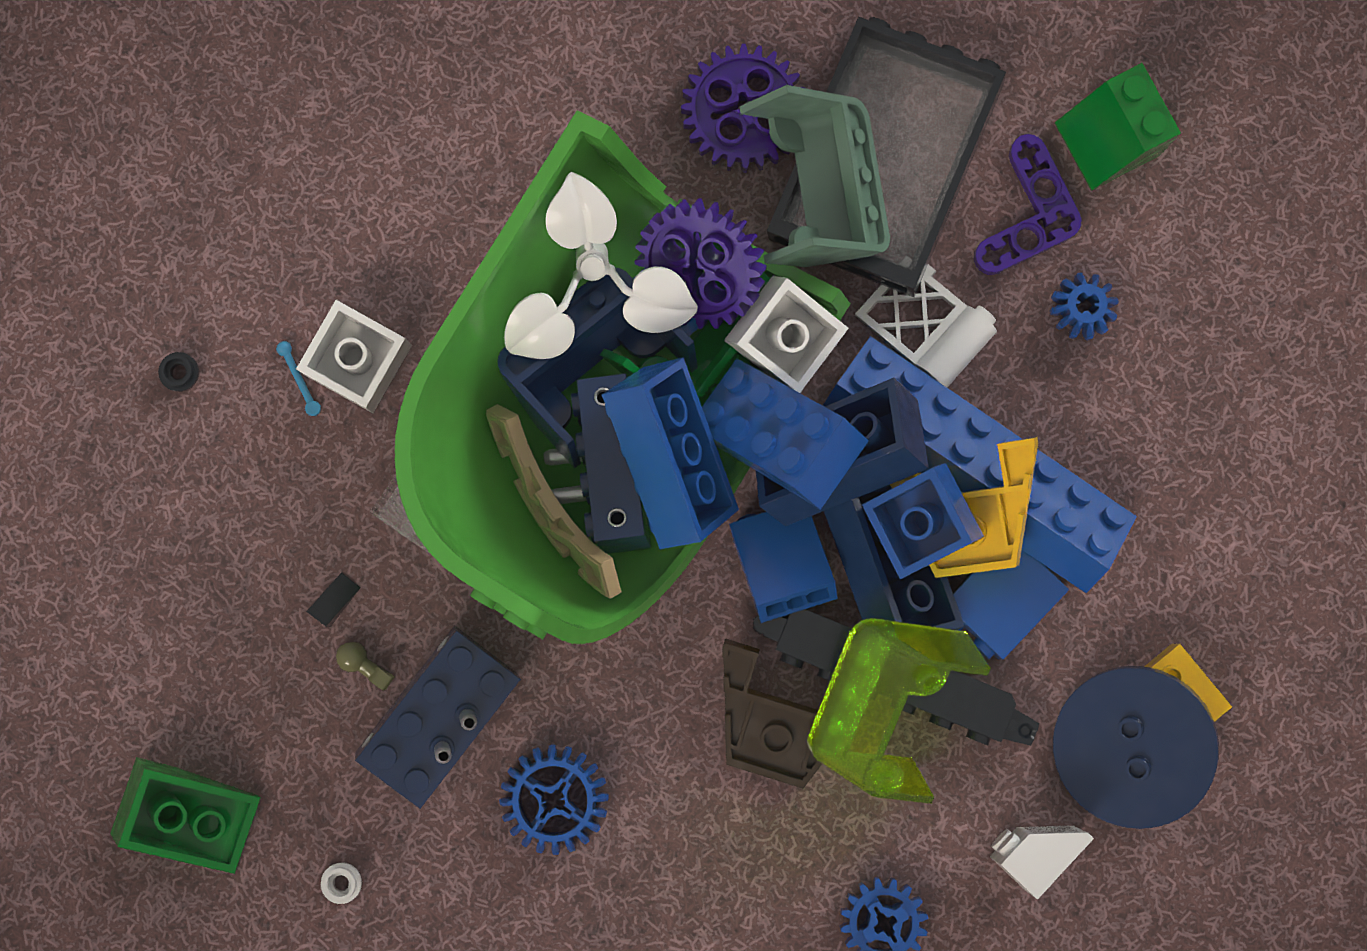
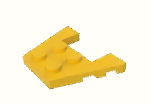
[890,437,1038,578]

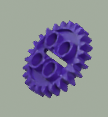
[681,44,805,173]
[634,198,767,329]

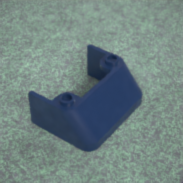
[498,267,698,468]

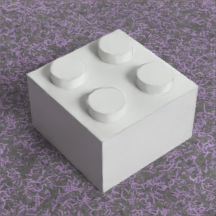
[724,276,849,393]
[296,300,412,413]

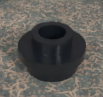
[158,352,199,392]

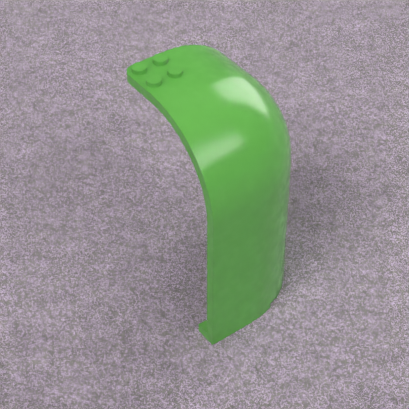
[395,110,851,644]

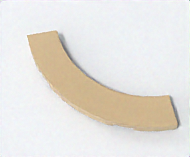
[486,404,622,599]

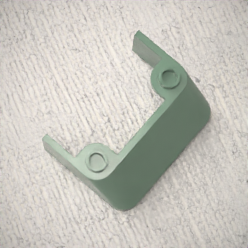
[739,85,890,267]

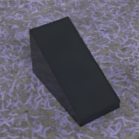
[306,573,361,627]

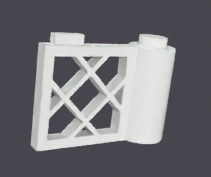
[855,256,997,387]

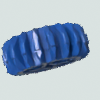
[499,744,609,855]

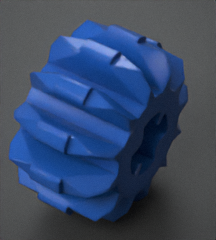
[1050,273,1119,341]

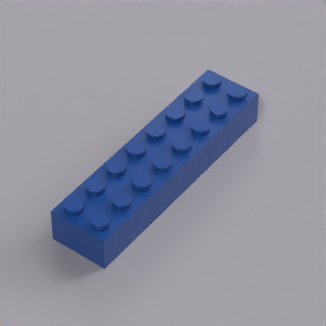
[822,336,1137,593]

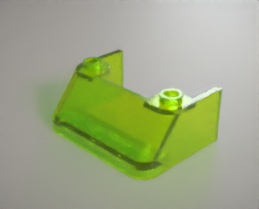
[807,618,991,804]

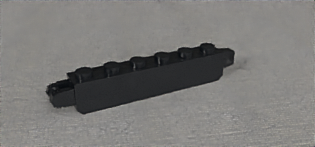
[752,609,1040,746]

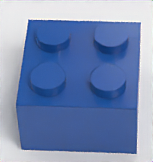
[862,463,984,579]

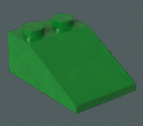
[110,757,261,874]

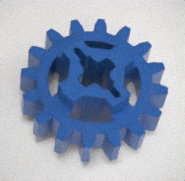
[839,877,928,951]

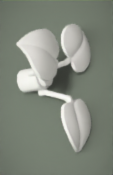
[505,172,698,359]

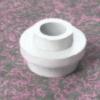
[321,863,362,904]

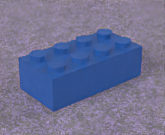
[602,357,739,549]
[702,358,869,510]

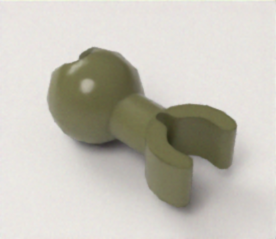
[336,642,395,691]

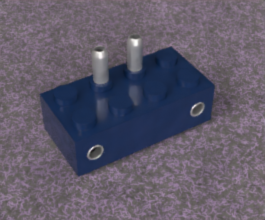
[544,373,651,554]
[355,625,521,809]

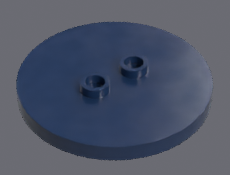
[1053,666,1219,829]

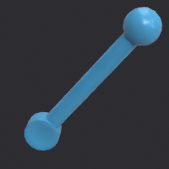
[276,341,321,416]

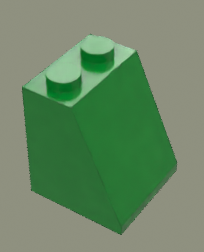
[1054,63,1181,191]

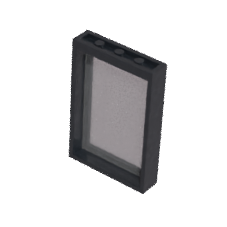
[767,16,1006,297]

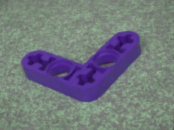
[973,134,1082,275]

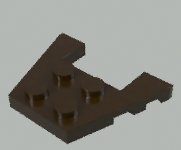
[722,638,876,789]

